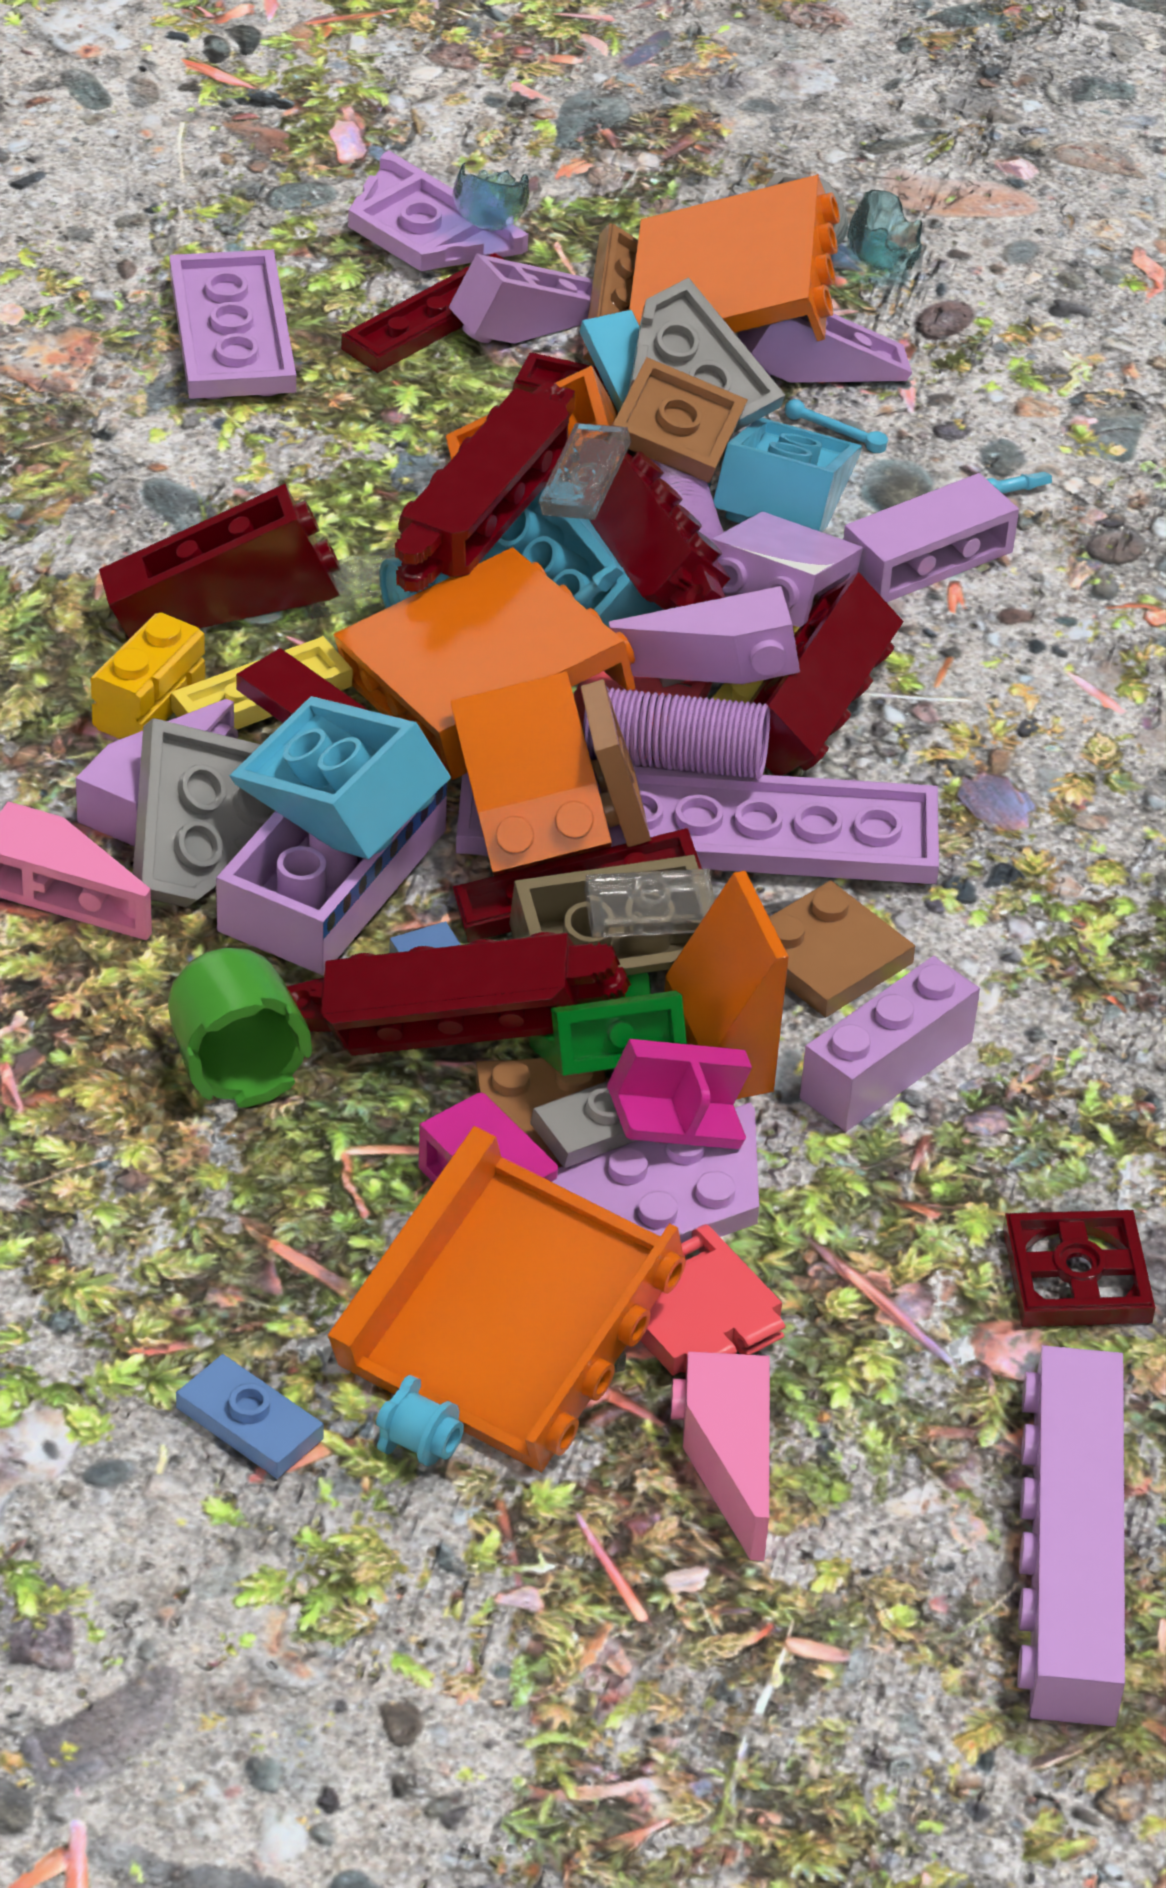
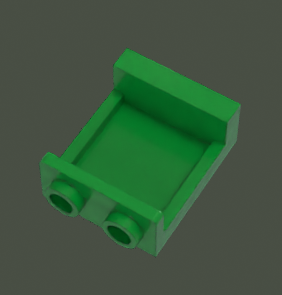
[529,973,687,1076]

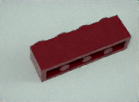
[749,572,904,776]

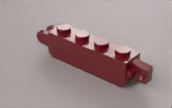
[395,381,575,593]
[575,440,731,610]
[286,932,631,1056]

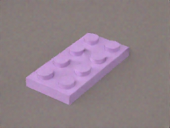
[169,249,296,399]

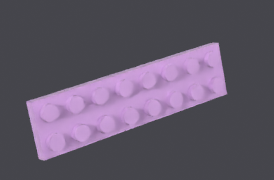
[456,764,939,884]

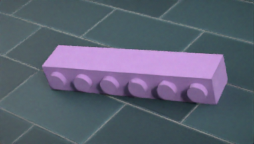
[1017,1345,1125,1727]

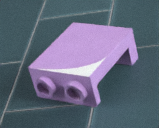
[711,511,864,627]

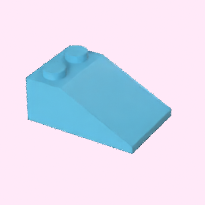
[713,418,862,532]
[229,696,451,859]

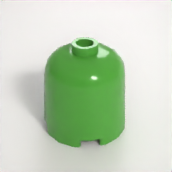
[168,948,312,1108]

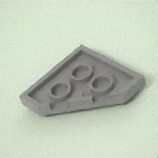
[628,277,785,455]
[133,718,275,907]

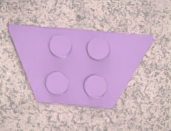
[348,150,528,271]
[552,1103,759,1243]

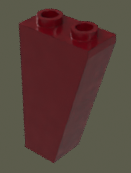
[99,484,341,639]

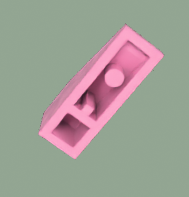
[0,801,152,941]
[670,1351,770,1561]

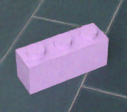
[843,473,1019,602]
[800,955,980,1132]

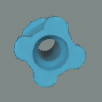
[376,1375,464,1467]

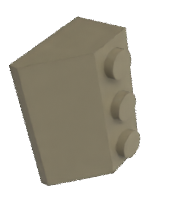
[509,855,711,976]

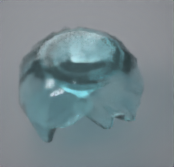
[452,163,529,232]
[847,190,922,273]

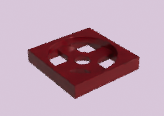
[1003,1210,1156,1327]

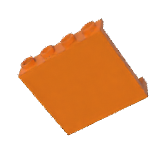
[629,174,840,341]
[333,547,636,780]
[328,1126,686,1473]

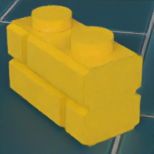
[90,612,205,739]

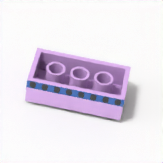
[216,782,447,975]

